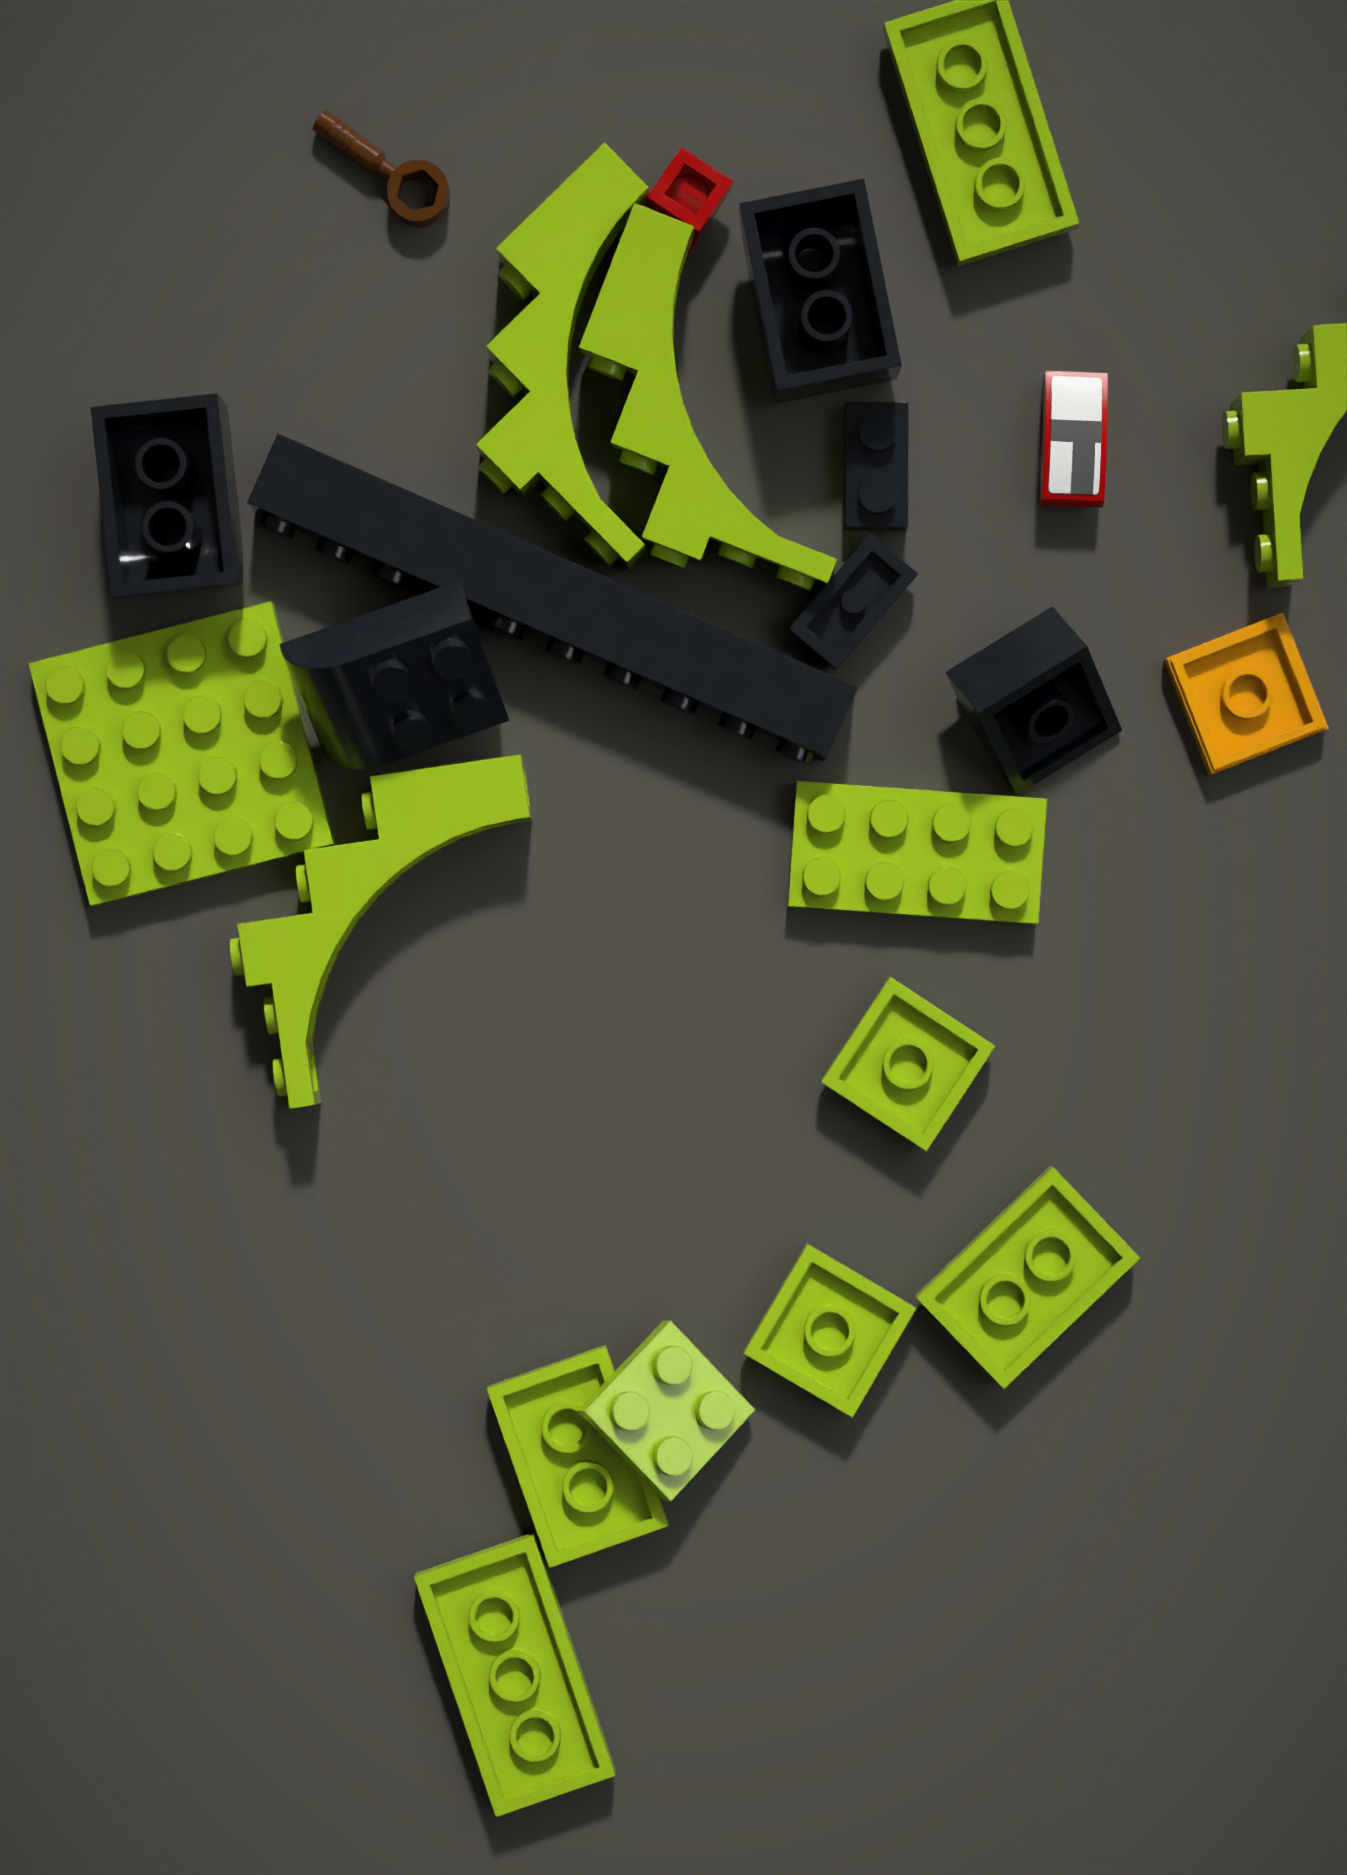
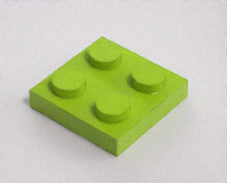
[820,977,995,1151]
[743,1243,916,1418]
[578,1320,755,1501]

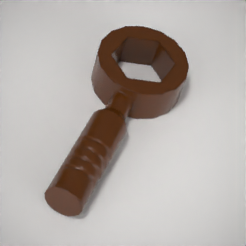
[312,109,450,227]

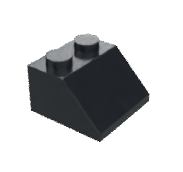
[945,606,1122,795]

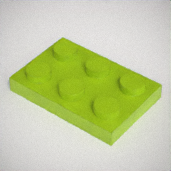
[915,1166,1140,1389]
[487,1345,669,1568]

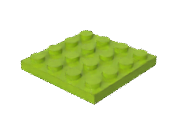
[28,601,336,907]

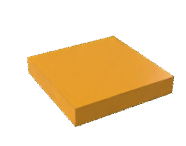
[1163,613,1329,776]

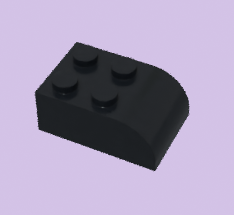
[739,178,902,404]
[90,393,244,599]
[279,581,509,769]

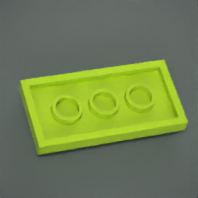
[882,0,1080,266]
[787,781,1047,924]
[414,1532,616,1817]

